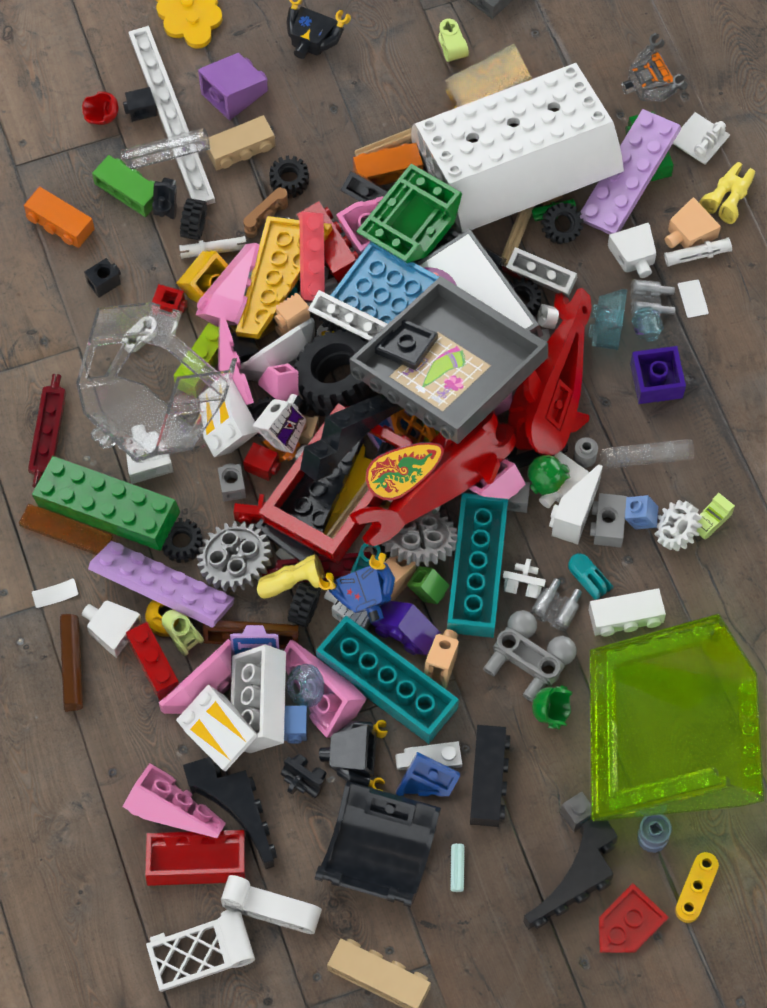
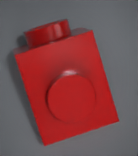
[233,494,266,525]

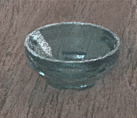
[286,664,324,708]

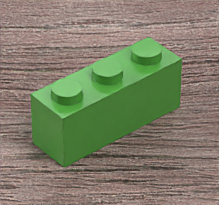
[92,155,155,217]

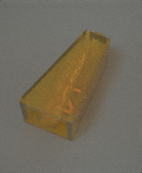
[445,44,532,108]

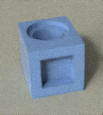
[625,495,658,530]
[284,706,307,744]

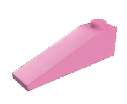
[336,196,383,256]
[196,243,259,326]
[218,316,254,405]
[469,459,526,499]
[284,640,367,738]
[122,763,226,838]

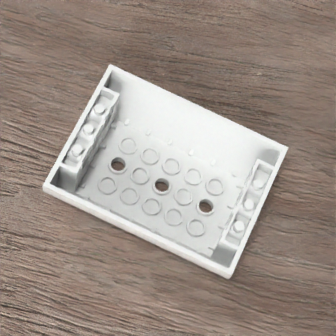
[411,63,624,233]

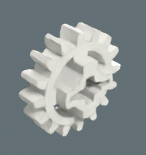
[654,500,702,551]

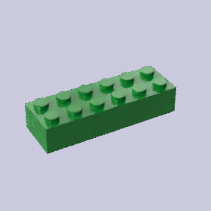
[32,456,180,551]

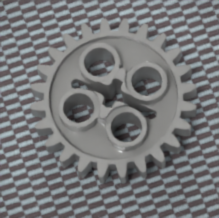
[382,510,458,566]
[196,521,273,592]

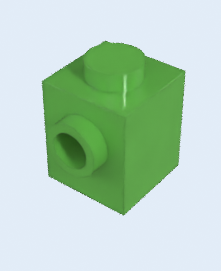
[407,566,450,604]

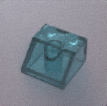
[588,289,628,350]

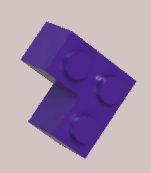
[370,601,441,655]

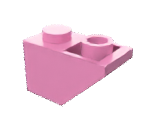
[258,364,298,401]

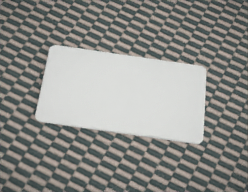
[678,280,709,318]

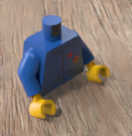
[318,553,395,623]

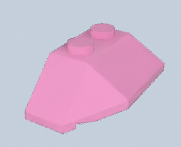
[159,639,232,714]

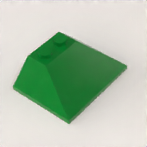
[356,164,462,263]

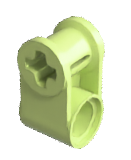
[438,19,469,62]
[162,610,204,656]

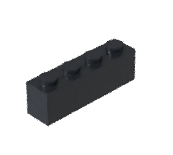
[470,725,510,827]

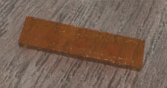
[19,503,113,555]

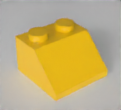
[176,251,228,303]

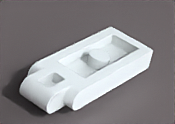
[395,741,462,770]

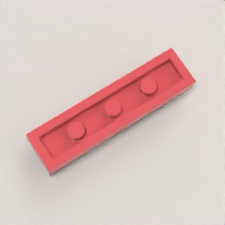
[299,212,325,302]

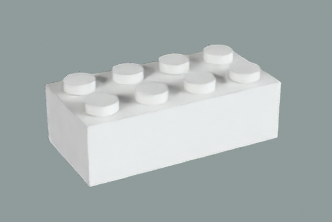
[231,644,286,753]

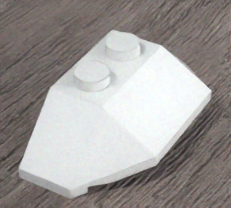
[240,318,315,381]

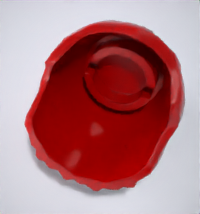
[82,91,119,125]

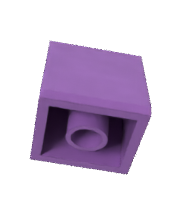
[198,53,268,121]

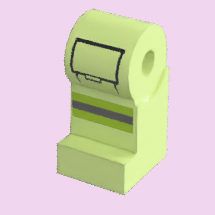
[696,493,735,540]

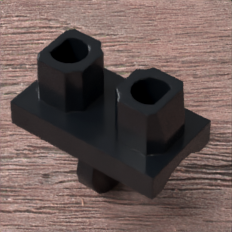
[152,178,177,219]
[281,754,327,798]

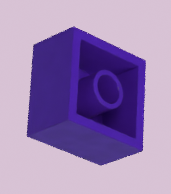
[630,346,686,404]

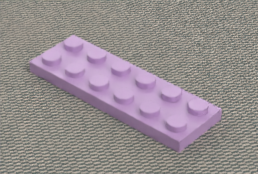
[580,109,681,235]
[88,540,235,628]

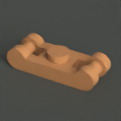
[243,188,288,238]

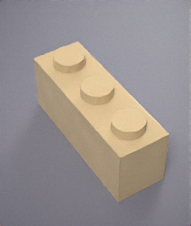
[204,115,275,171]

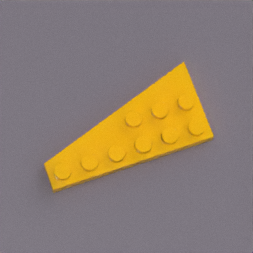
[236,216,333,339]

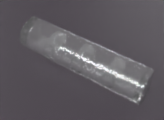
[121,128,210,170]
[599,439,694,470]

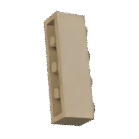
[327,939,431,1008]

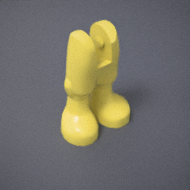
[699,162,755,224]
[257,554,325,599]

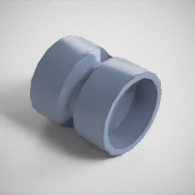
[637,813,672,853]

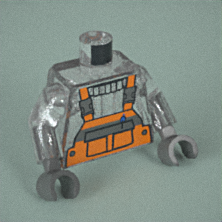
[621,33,688,102]

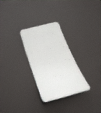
[32,578,78,608]

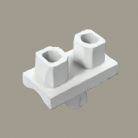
[503,558,546,599]

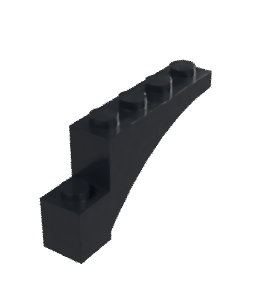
[300,393,404,481]
[183,757,277,870]
[523,813,618,930]

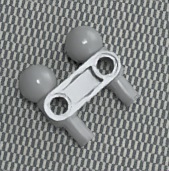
[483,610,577,702]

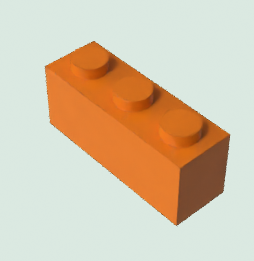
[353,143,423,185]
[24,186,95,248]

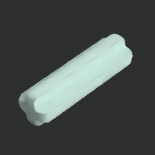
[451,843,464,892]

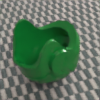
[527,455,570,496]
[532,685,573,730]

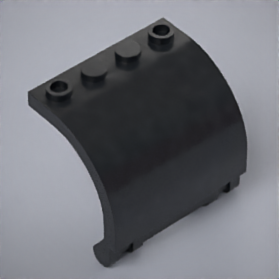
[315,781,441,908]

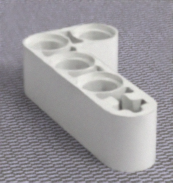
[221,875,322,934]

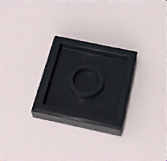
[375,320,438,370]

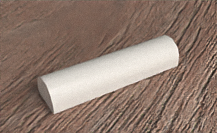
[308,290,388,341]

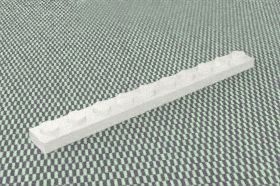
[128,26,215,205]

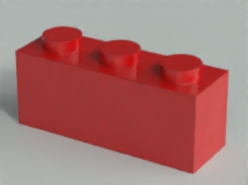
[126,622,179,701]

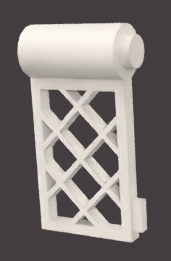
[146,909,255,992]

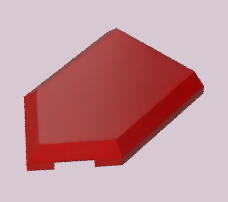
[599,883,669,953]

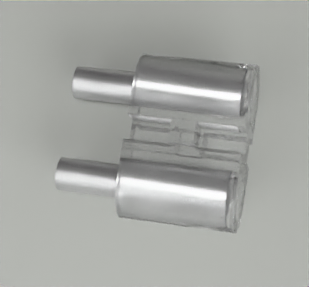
[631,279,675,318]
[530,578,582,631]

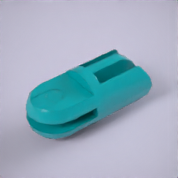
[568,553,613,600]

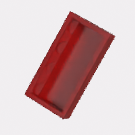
[145,830,245,886]

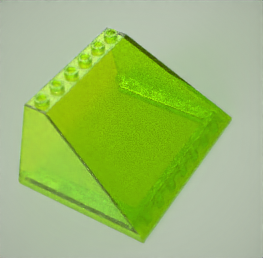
[590,614,764,821]

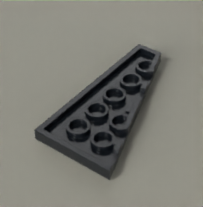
[255,438,364,562]

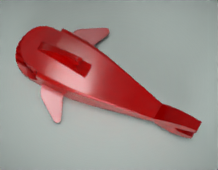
[507,288,591,456]
[349,410,516,546]

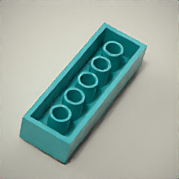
[447,493,508,638]
[316,616,459,744]

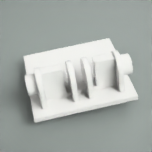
[673,112,730,165]

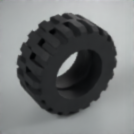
[294,329,378,416]

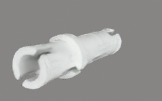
[179,236,246,259]
[664,237,732,267]

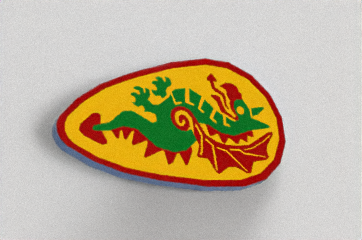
[366,442,444,501]

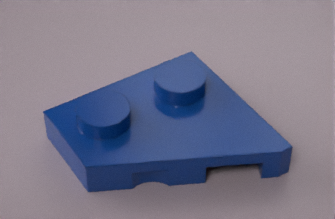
[396,752,460,796]

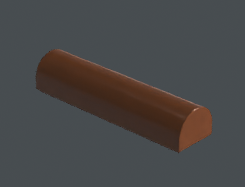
[60,614,83,712]
[203,620,299,649]

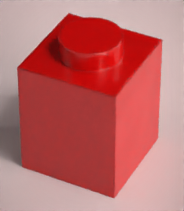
[243,442,281,481]

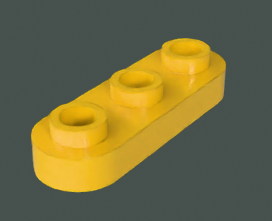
[675,852,719,923]

